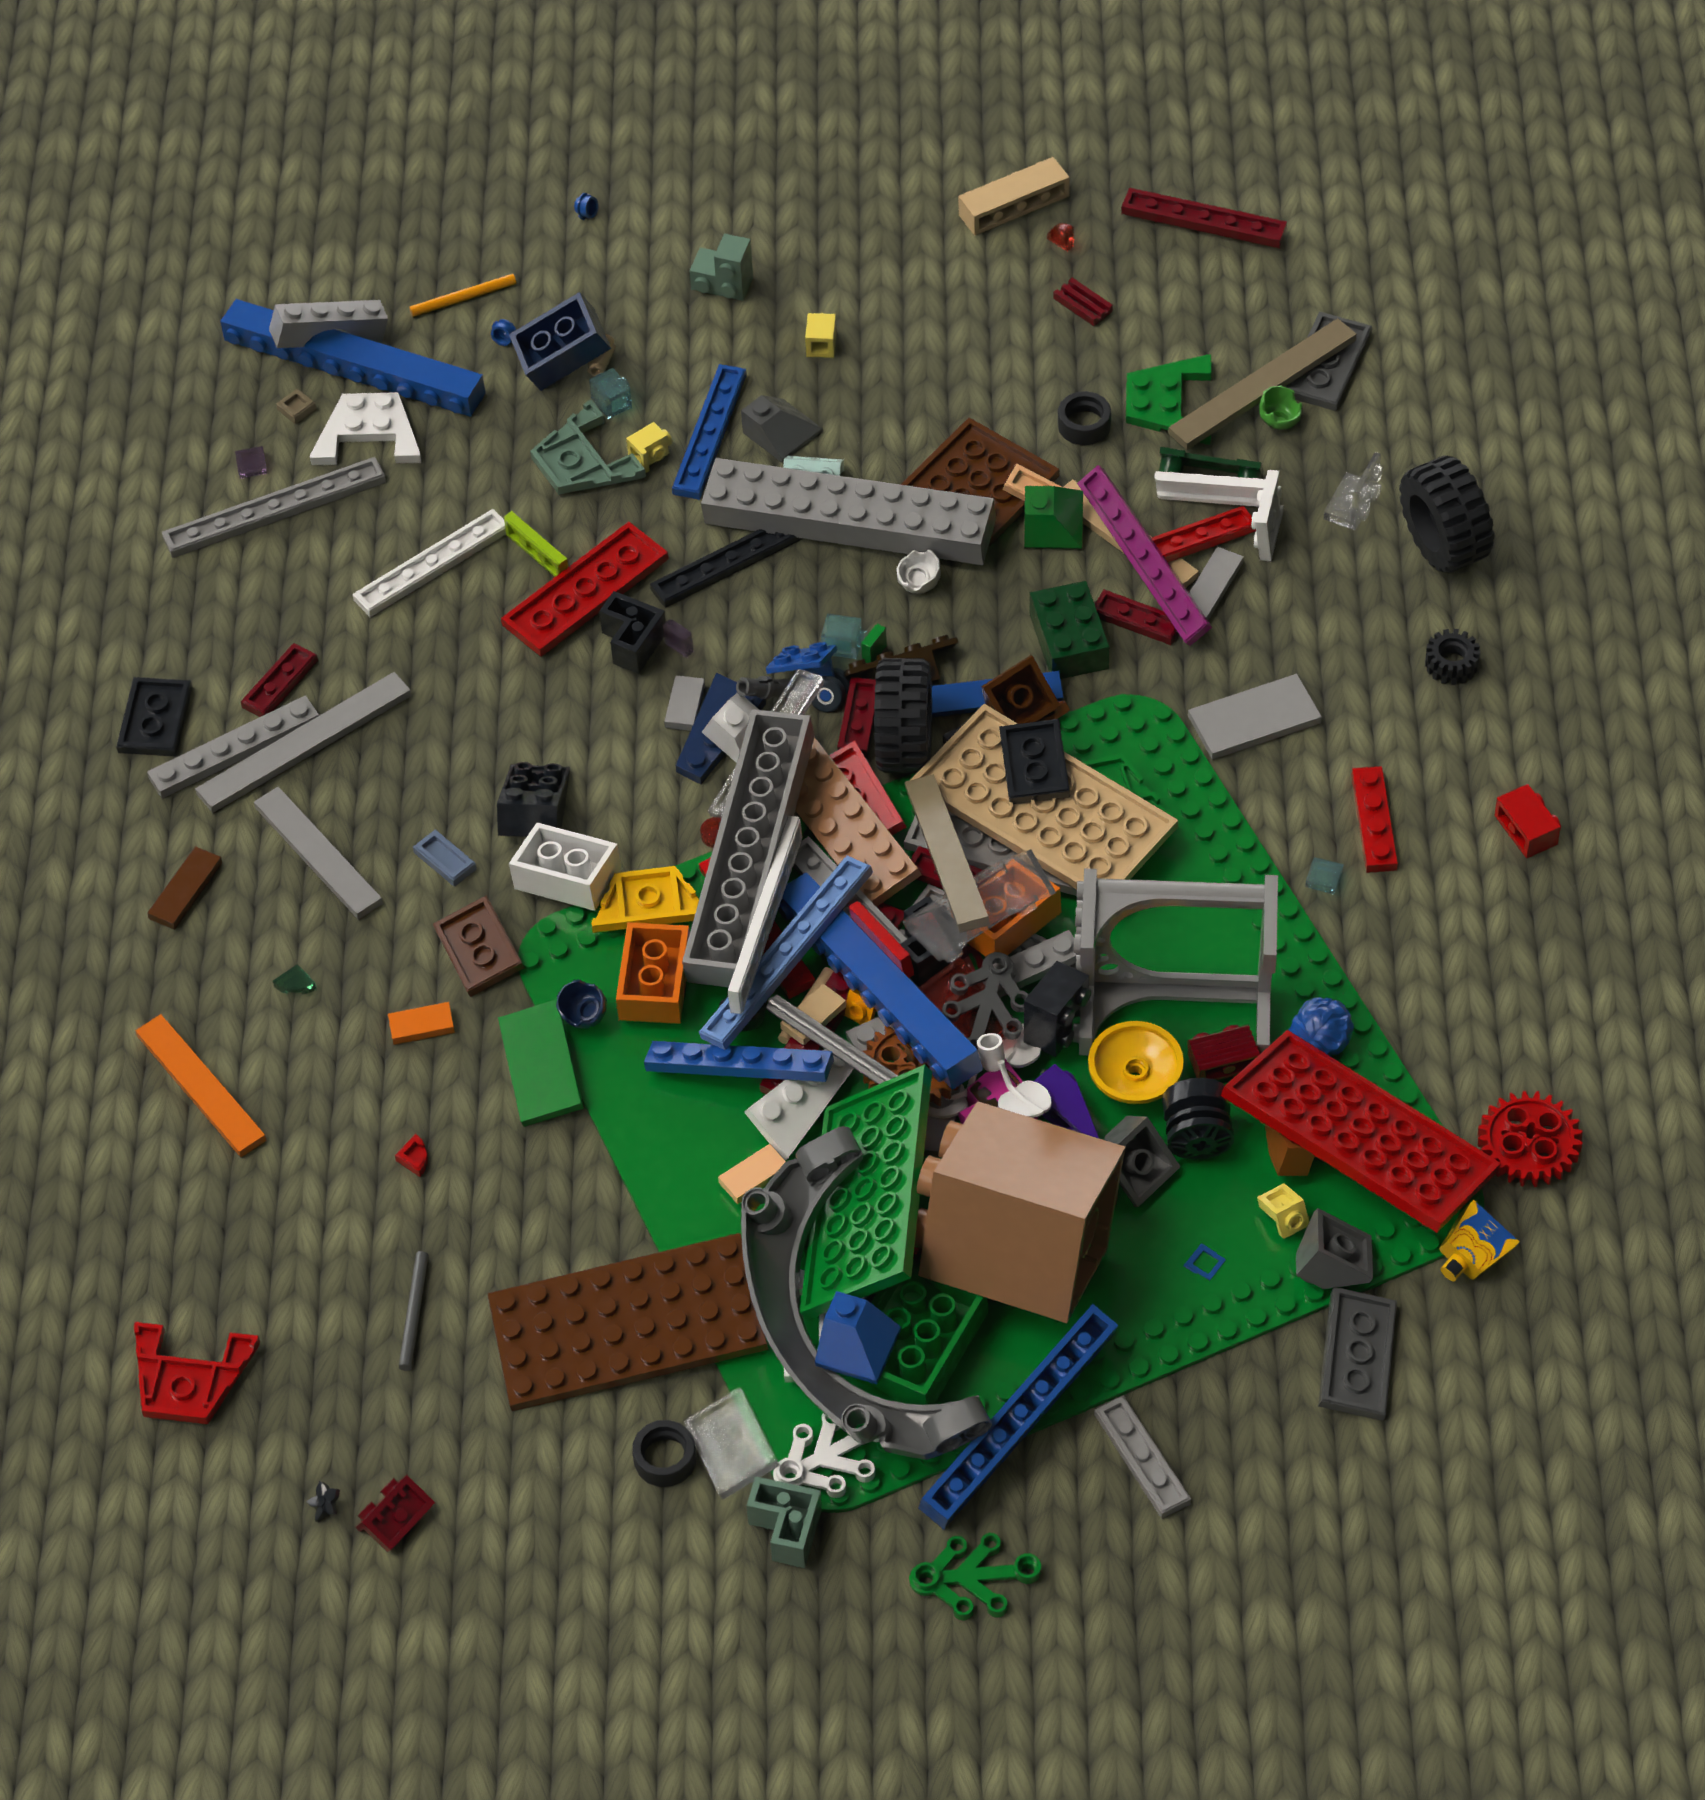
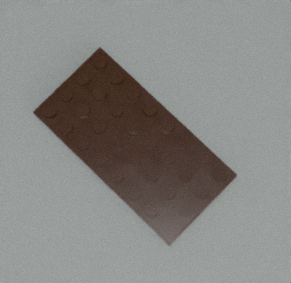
[487,1233,768,1412]

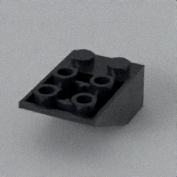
[497,762,570,837]

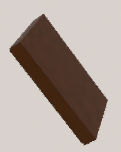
[433,895,525,997]

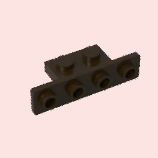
[844,635,959,682]

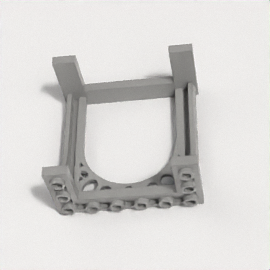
[1073,868,1278,1055]

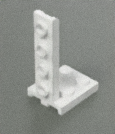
[1155,470,1284,561]

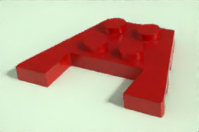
[134,1322,260,1424]

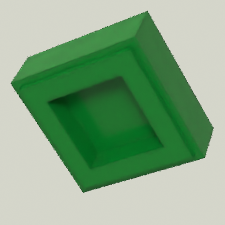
[861,624,887,663]

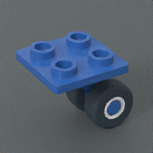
[766,642,851,712]

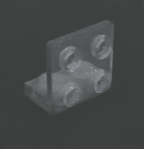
[1323,452,1383,530]

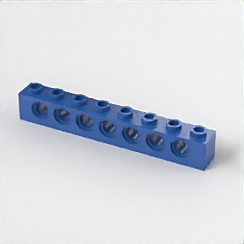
[918,1304,1118,1530]

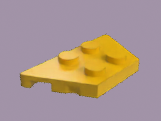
[591,866,699,933]

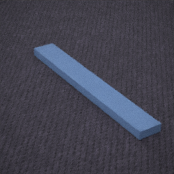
[699,855,873,1050]

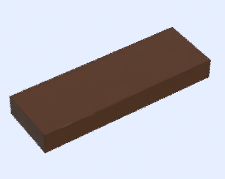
[147,846,222,930]

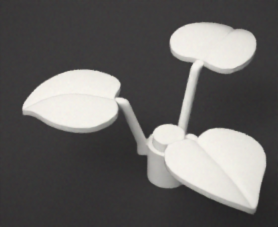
[928,1023,1051,1119]

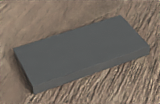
[1285,312,1372,411]
[1318,1287,1397,1421]

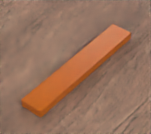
[135,1014,267,1158]

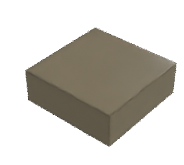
[276,389,317,424]

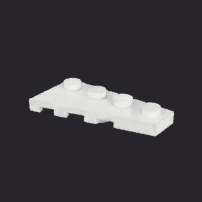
[744,1049,854,1161]

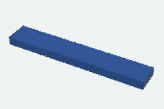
[672,364,746,500]
[932,671,1063,717]

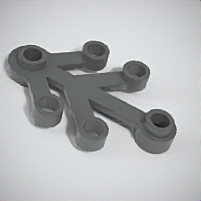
[942,952,1028,1046]

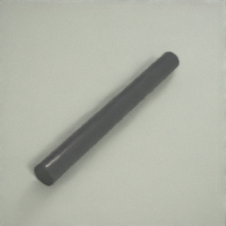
[398,1251,429,1371]

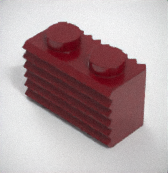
[1187,1025,1260,1081]

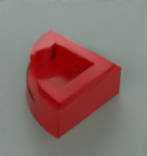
[395,1134,428,1177]

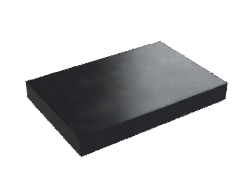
[116,677,192,757]
[999,719,1070,804]

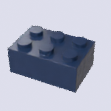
[509,292,611,391]

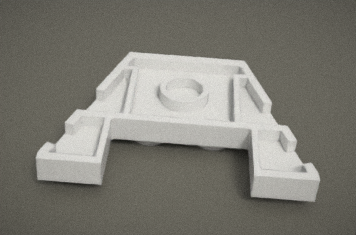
[310,392,421,465]

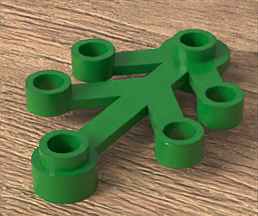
[909,1533,1041,1621]

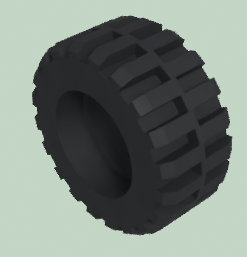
[1399,455,1495,573]
[874,658,932,773]

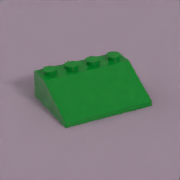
[869,1261,989,1405]

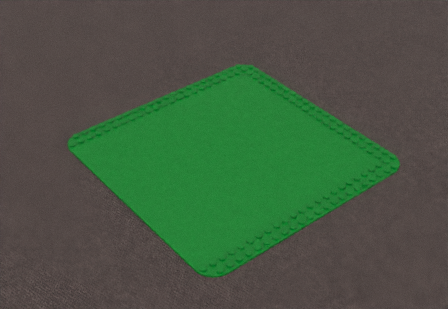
[518,694,1485,1513]

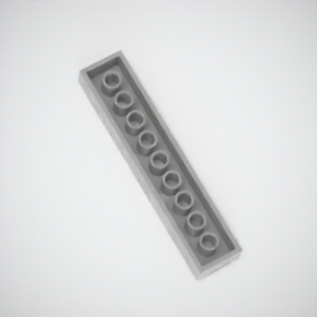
[701,458,996,565]
[682,709,815,987]

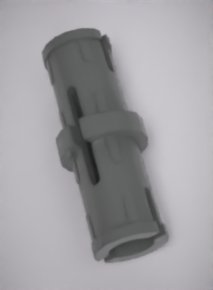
[736,676,793,699]

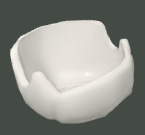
[896,550,941,594]

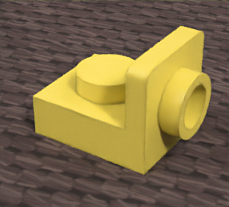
[1257,1183,1309,1239]

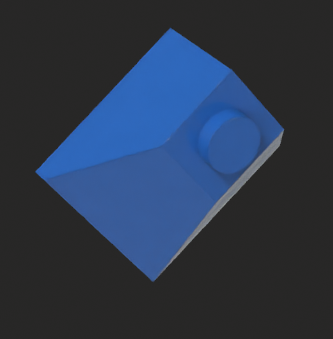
[815,1291,901,1384]

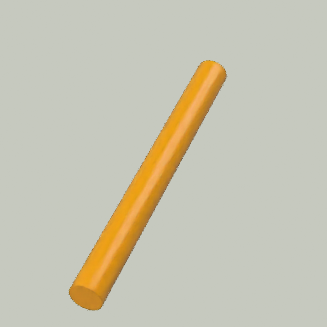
[409,274,517,317]

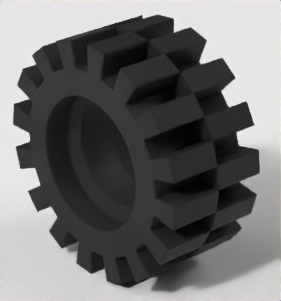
[1425,629,1480,685]

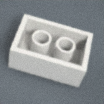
[509,823,622,911]

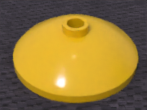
[1088,1021,1184,1104]

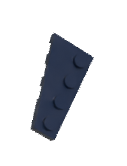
[675,673,766,784]

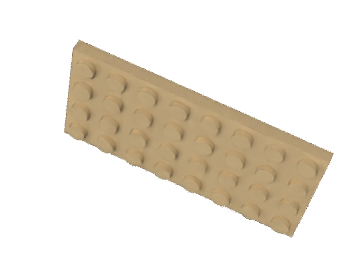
[911,704,1178,890]

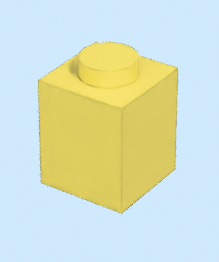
[805,313,837,358]

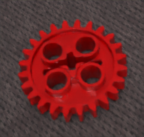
[1477,1091,1583,1187]

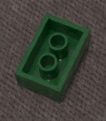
[1029,581,1109,679]

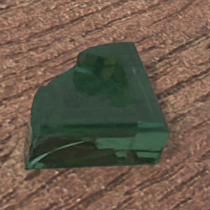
[273,964,317,994]

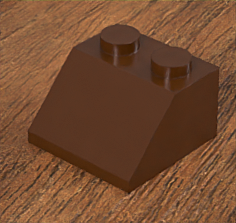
[981,655,1060,724]

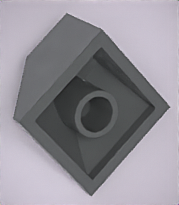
[741,395,822,463]
[1105,1116,1181,1207]
[1296,1208,1373,1289]

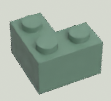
[689,234,753,301]
[746,1476,822,1568]

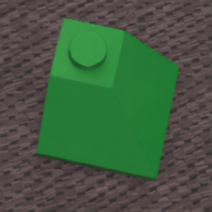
[1024,486,1083,549]

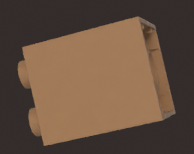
[914,1101,1126,1323]

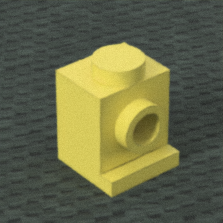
[626,422,673,472]

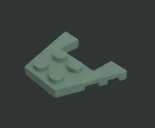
[530,400,646,494]

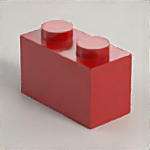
[1494,784,1561,859]

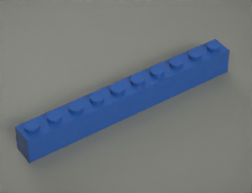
[220,299,486,417]
[778,872,983,1090]

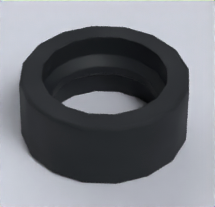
[1058,391,1111,445]
[632,1420,696,1487]

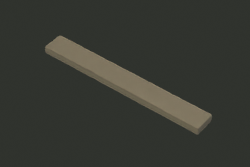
[1168,318,1357,450]
[905,774,990,933]

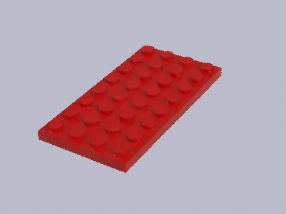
[1221,1030,1501,1233]

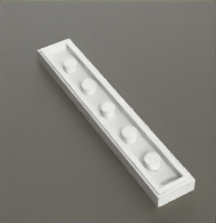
[352,509,506,617]

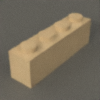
[958,157,1069,236]

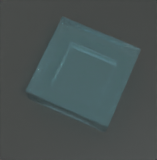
[1305,857,1344,894]

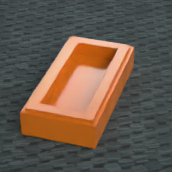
[388,1002,455,1045]

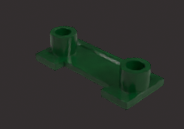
[1159,447,1264,479]

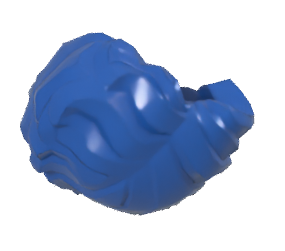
[1288,997,1354,1057]

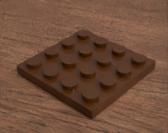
[900,417,1059,546]

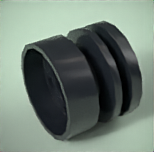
[1162,1078,1234,1160]

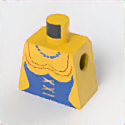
[1439,1200,1520,1281]

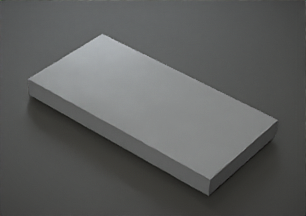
[1188,674,1322,760]

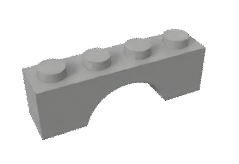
[269,300,388,348]

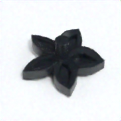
[307,1481,340,1522]

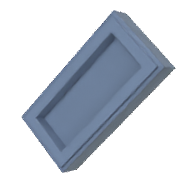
[413,829,477,887]

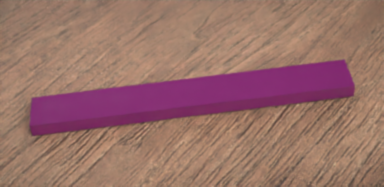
[1077,465,1212,646]

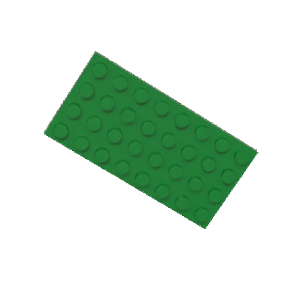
[800,1064,932,1319]

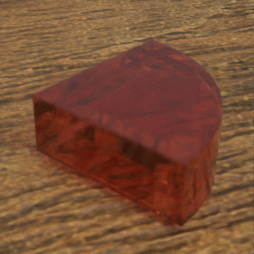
[1047,223,1074,251]

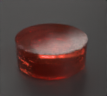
[700,817,722,848]

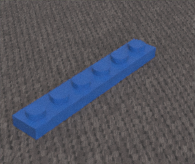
[644,1041,834,1082]

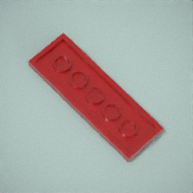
[501,521,669,657]

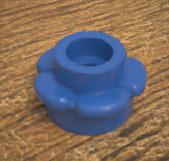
[574,193,598,220]
[491,319,517,346]

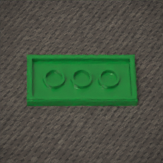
[498,999,584,1127]

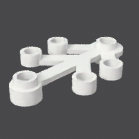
[773,1413,880,1498]

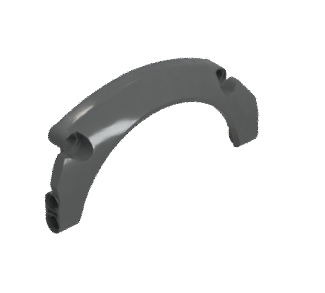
[741,1126,992,1460]

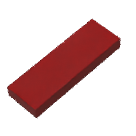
[848,901,914,978]

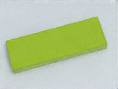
[504,511,568,577]

